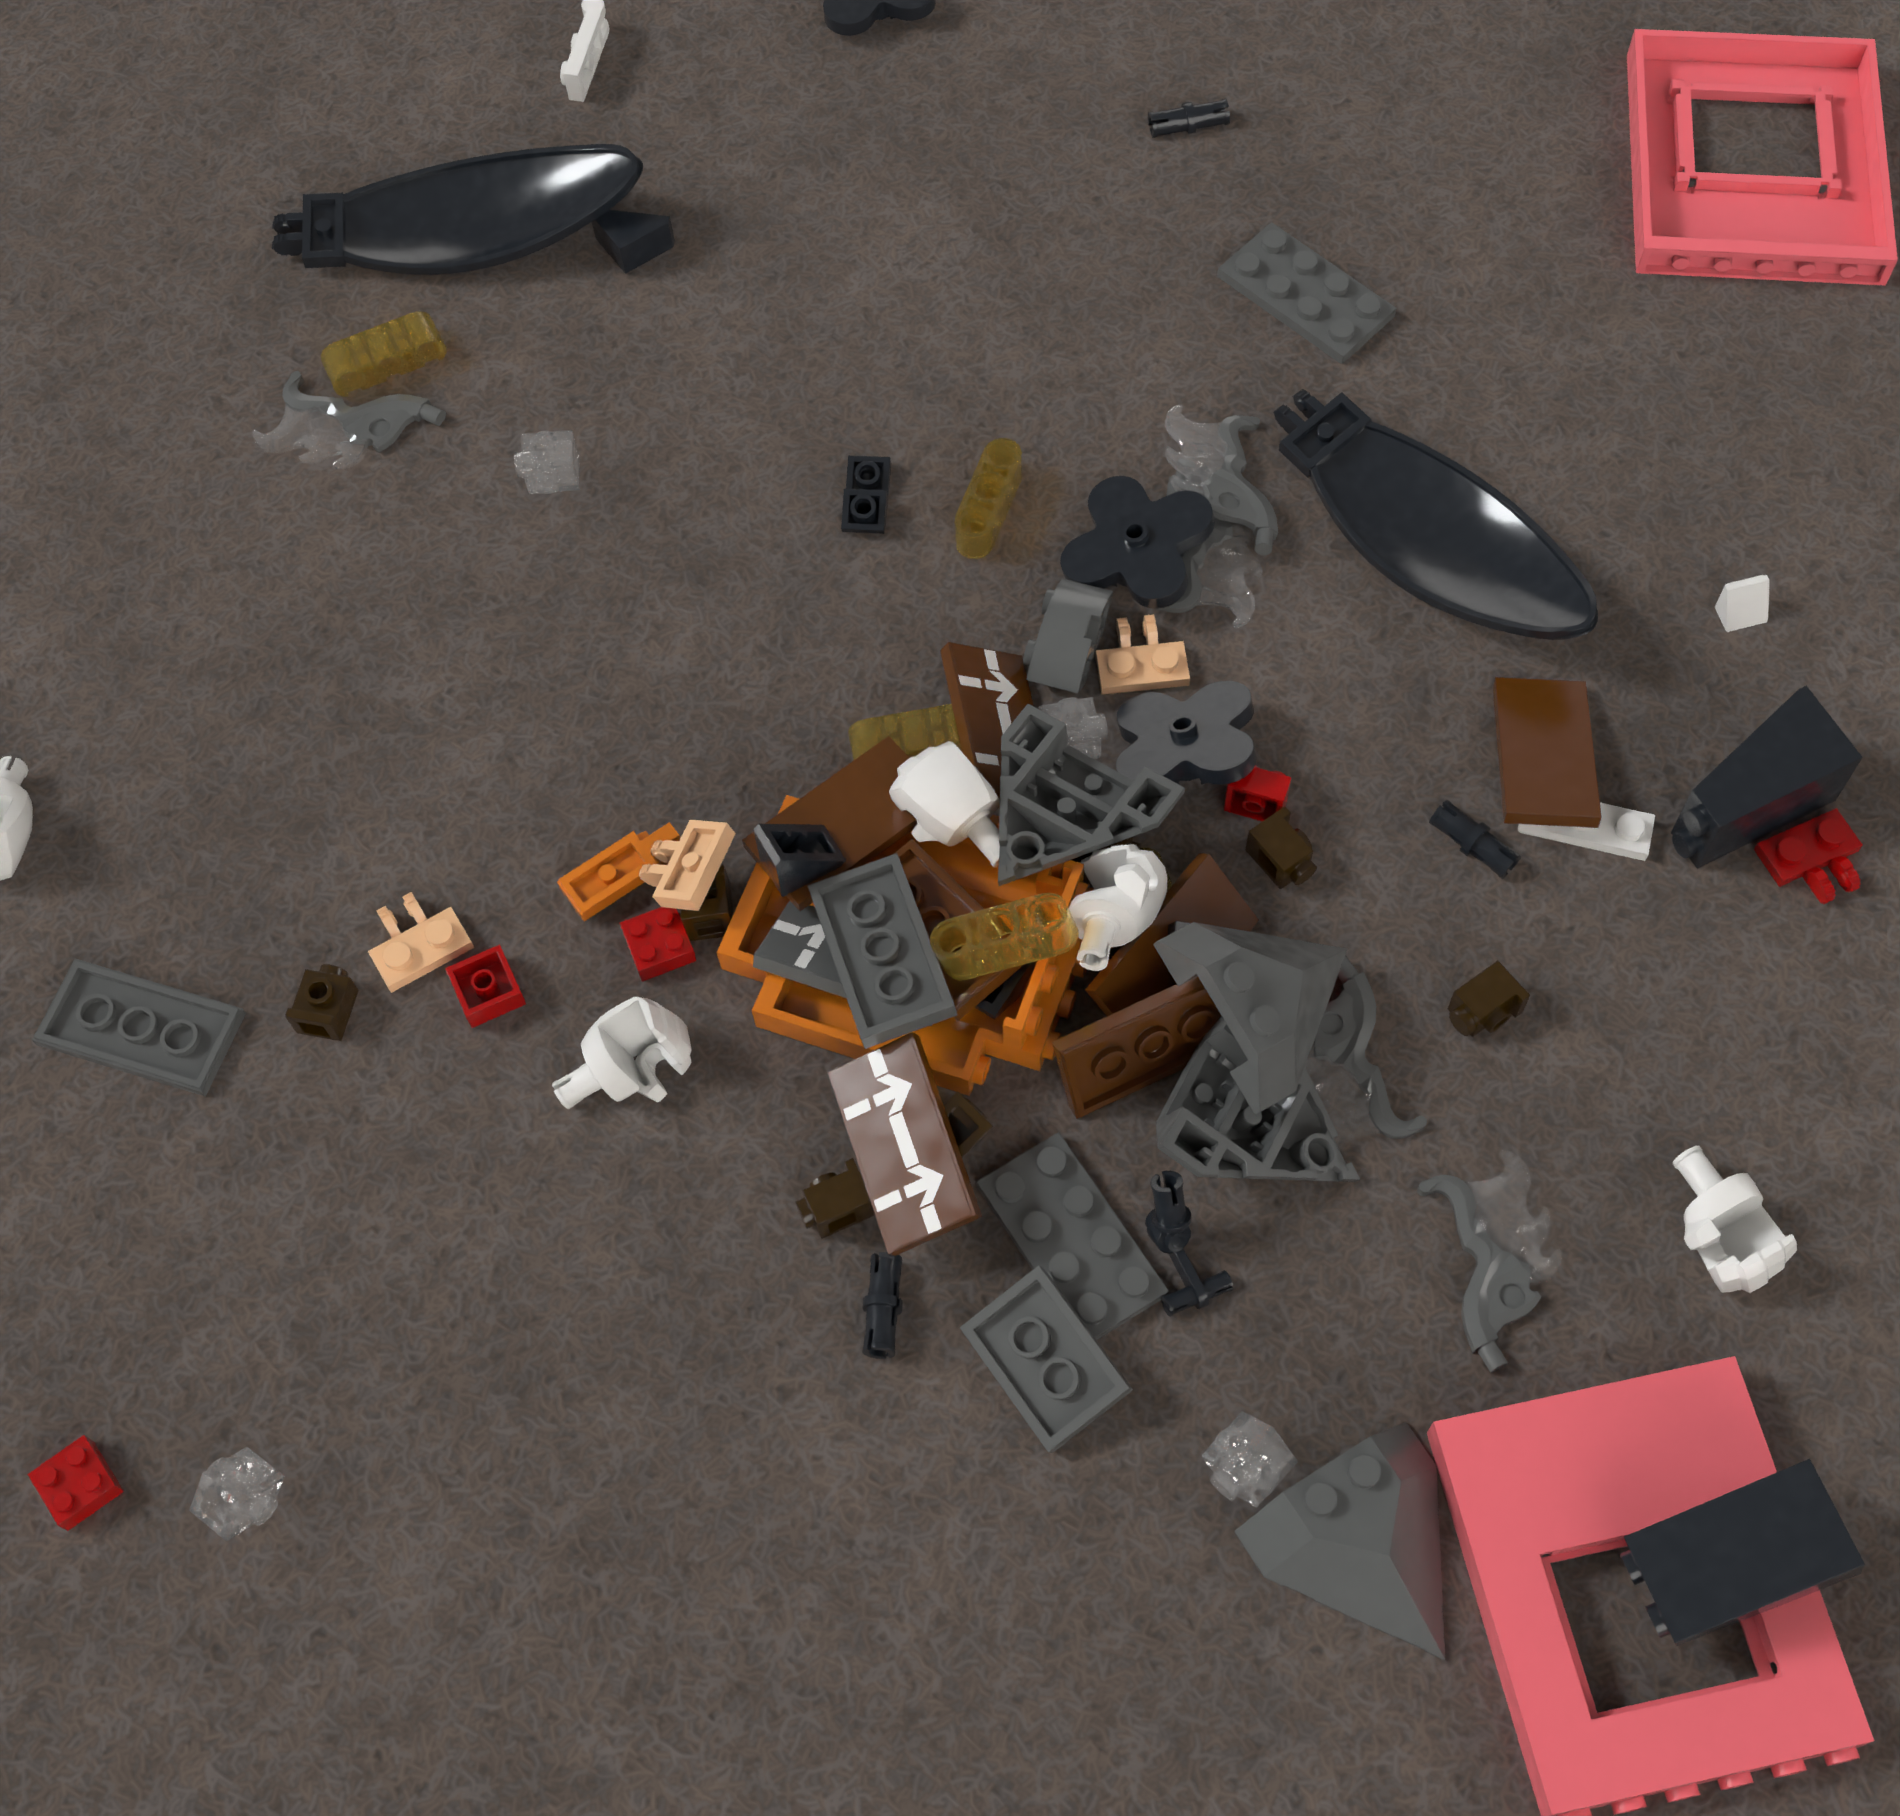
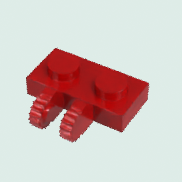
[1754,808,1863,904]

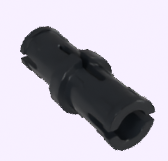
[1148,98,1230,138]
[1429,800,1521,879]
[862,1252,903,1359]

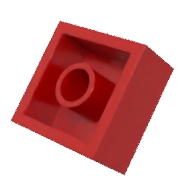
[1224,765,1292,822]
[619,907,697,982]
[445,944,526,1028]
[27,1435,124,1531]

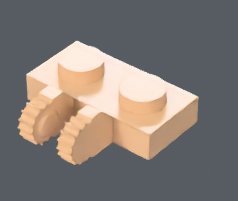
[1096,614,1190,695]
[639,820,736,911]
[368,892,474,993]

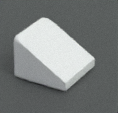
[1715,575,1769,632]

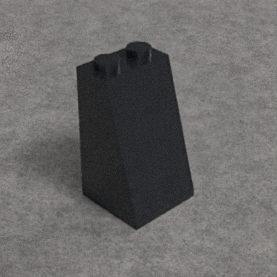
[1671,685,1863,869]
[1620,1459,1865,1646]

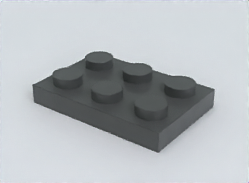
[960,1265,1133,1453]

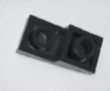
[841,455,892,534]

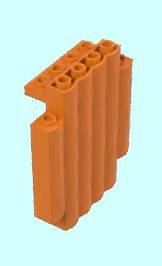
[717,795,1094,1096]

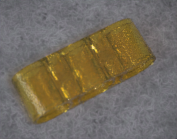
[321,311,447,397]
[954,438,1022,559]
[848,704,962,761]
[930,893,1079,980]

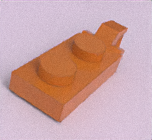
[557,822,681,922]

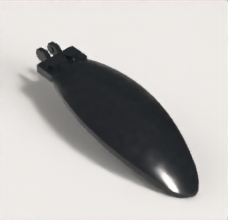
[272,144,643,275]
[1273,389,1598,640]

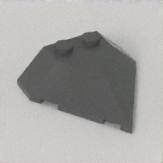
[998,704,1185,886]
[1153,922,1348,1115]
[1156,1015,1360,1182]
[1234,1422,1445,1661]

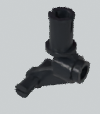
[1145,1171,1233,1317]

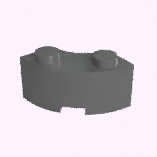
[1023,579,1113,693]

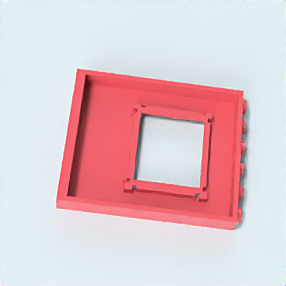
[1627,29,1898,286]
[1427,1356,1874,1816]

